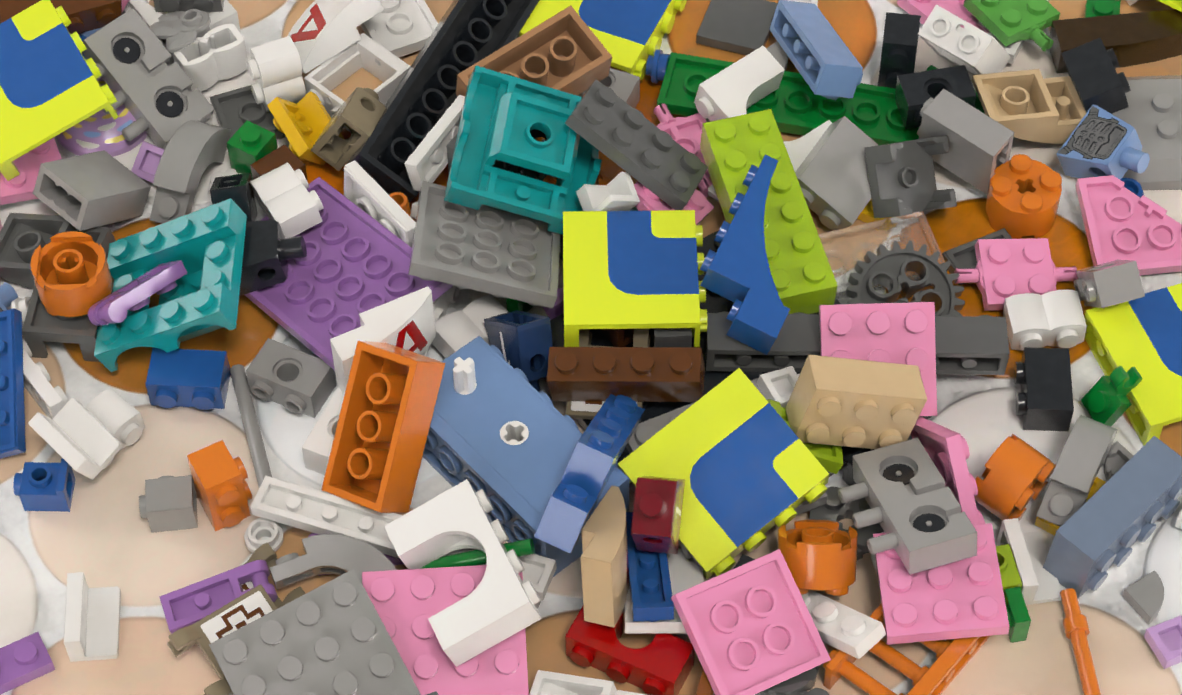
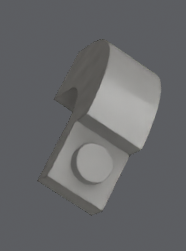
[150,120,231,224]
[1036,415,1118,527]
[270,534,397,590]

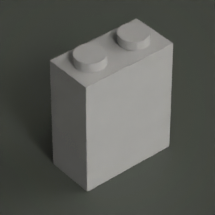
[917,88,1014,194]
[795,116,878,232]
[33,150,151,231]

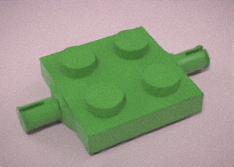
[963,0,1060,51]

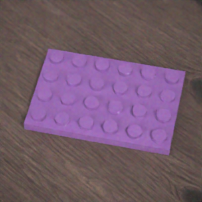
[244,177,453,370]

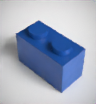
[145,348,231,410]

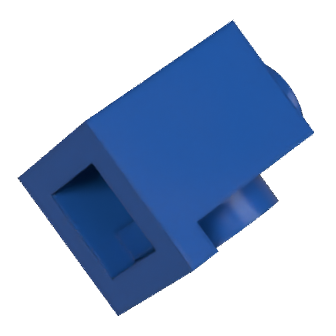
[13,459,75,512]

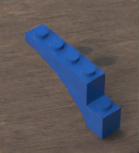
[700,154,790,355]
[534,394,645,554]

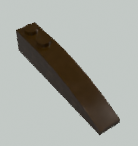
[1049,9,1182,74]

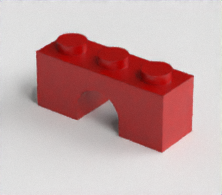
[565,606,695,695]

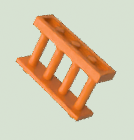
[823,603,990,695]

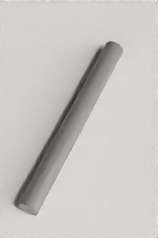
[230,364,272,488]

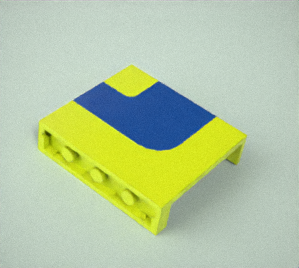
[0,0,119,181]
[519,0,687,80]
[563,210,707,347]
[1084,283,1182,446]
[618,368,829,579]

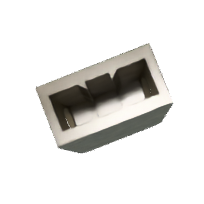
[311,87,386,171]

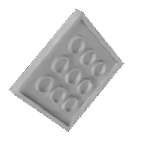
[408,181,560,309]
[209,569,421,695]

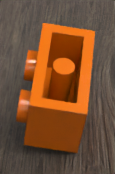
[187,440,252,531]

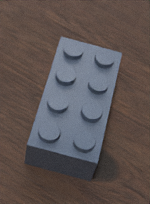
[1043,436,1182,599]

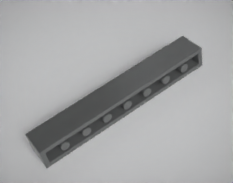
[705,311,1010,375]

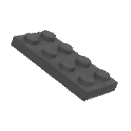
[565,79,708,210]

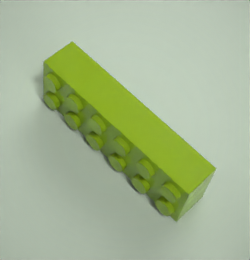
[700,109,838,314]

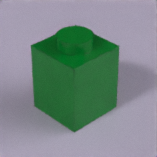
[226,120,278,180]

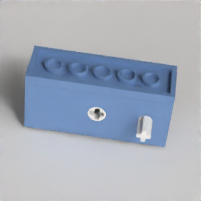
[422,336,630,577]

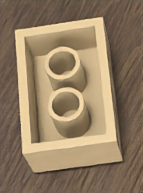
[785,355,927,449]

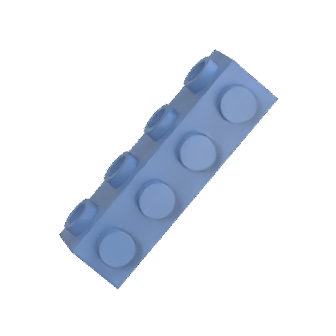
[769,0,863,100]

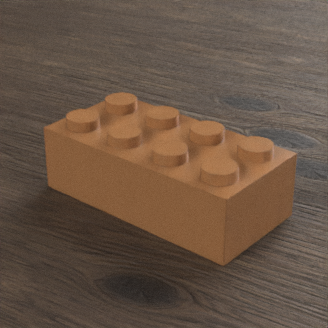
[456,6,612,96]

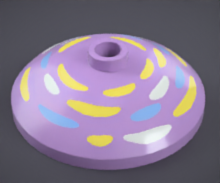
[55,77,148,157]

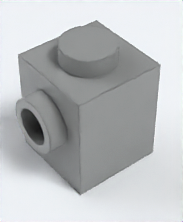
[139,475,198,533]

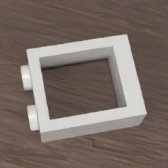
[918,5,1011,75]
[304,33,410,132]

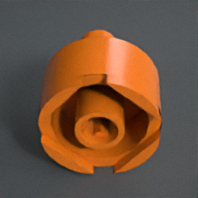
[985,154,1062,239]
[30,231,113,317]
[974,434,1056,521]
[778,520,858,596]

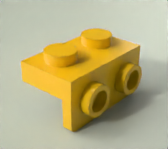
[267,92,344,165]

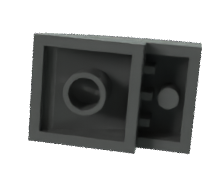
[0,213,116,289]

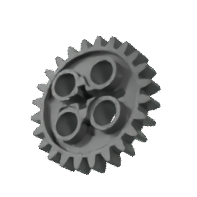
[845,240,965,316]

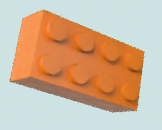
[321,341,445,513]

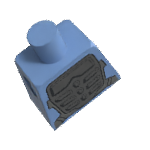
[1056,104,1150,180]

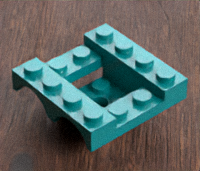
[444,65,602,235]
[94,198,247,372]

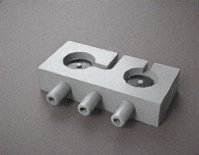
[82,8,215,149]
[838,438,977,575]

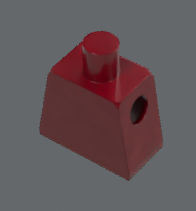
[631,476,685,554]

